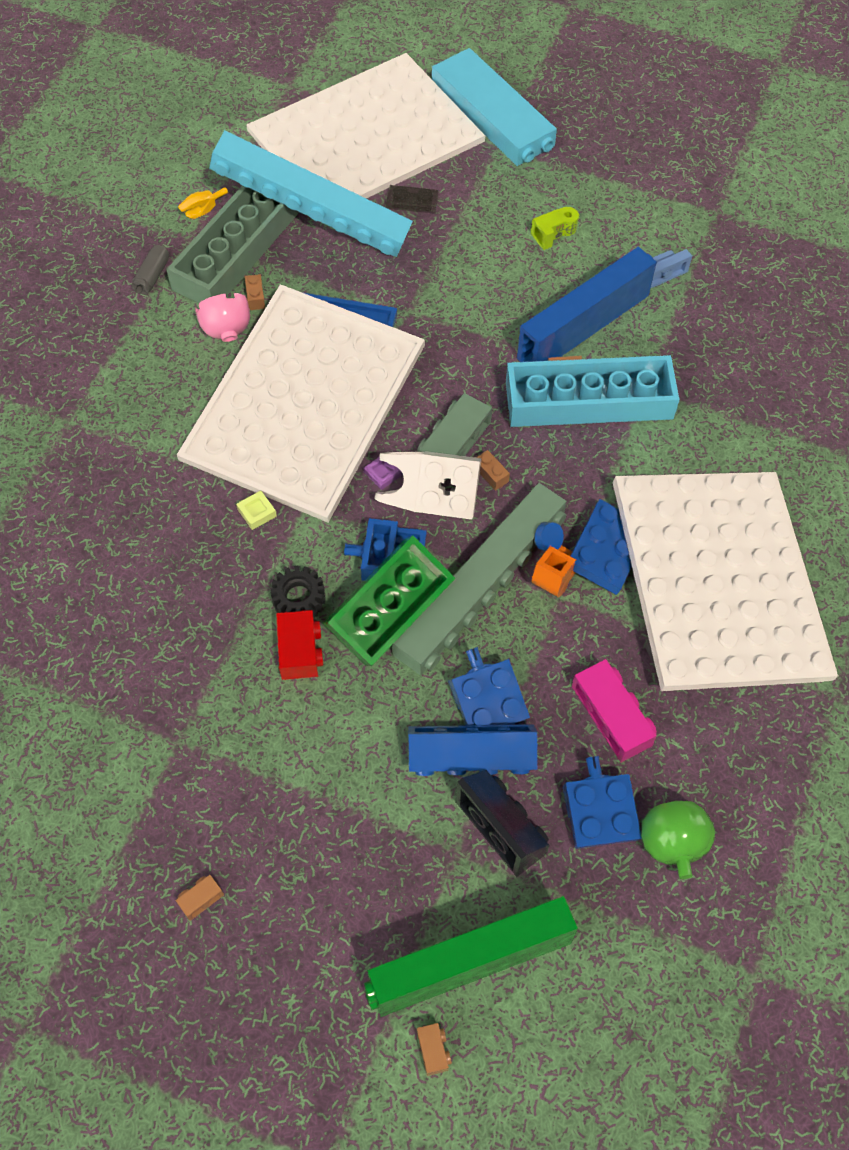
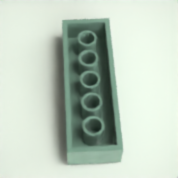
[167,186,299,303]

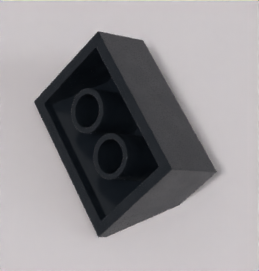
[455,770,549,877]

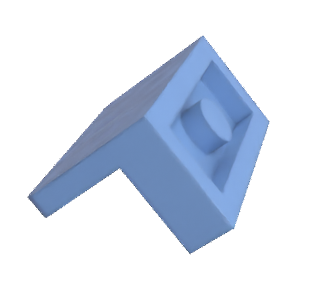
[651,249,692,288]

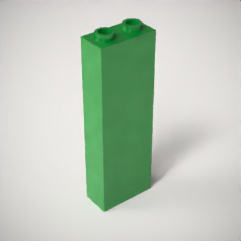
[364,896,578,1017]

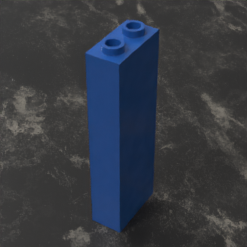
[517,247,657,362]

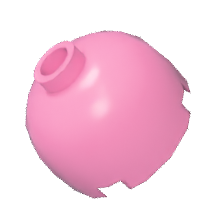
[195,293,250,342]

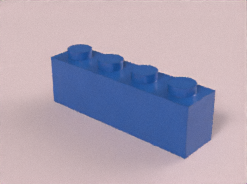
[408,724,537,776]

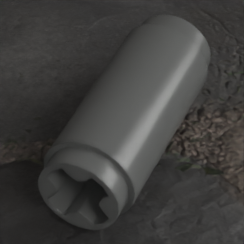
[131,245,169,295]

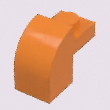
[532,545,576,597]

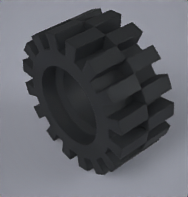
[271,566,326,618]

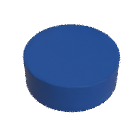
[535,522,564,551]

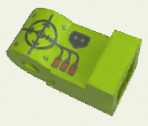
[531,207,579,250]

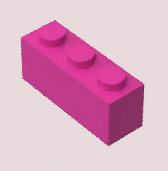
[571,659,657,763]

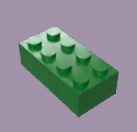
[323,535,456,666]

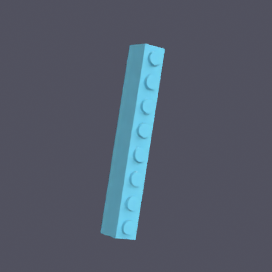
[209,130,413,257]

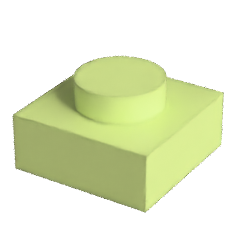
[236,491,277,530]

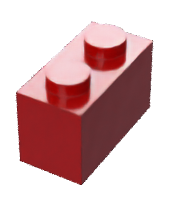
[276,610,323,680]

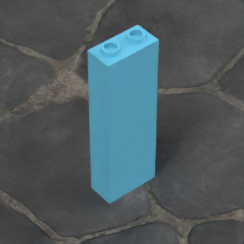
[432,48,557,166]

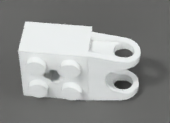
[375,451,481,519]

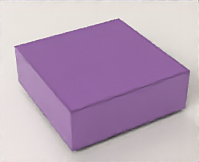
[363,456,403,490]

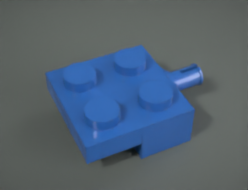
[344,518,427,581]
[448,647,530,725]
[563,756,642,849]

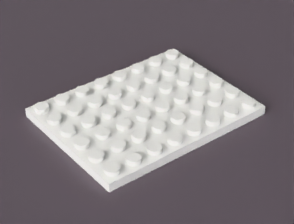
[247,53,485,198]
[177,284,425,522]
[613,472,838,691]

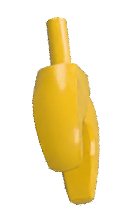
[178,187,228,219]

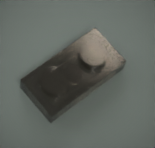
[386,185,439,214]

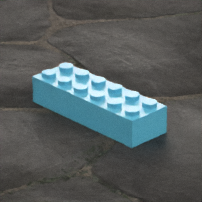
[506,355,679,427]

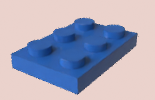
[570,499,632,595]

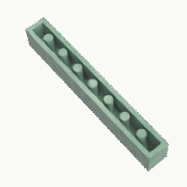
[392,483,567,676]

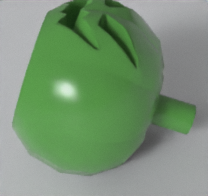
[641,801,715,879]

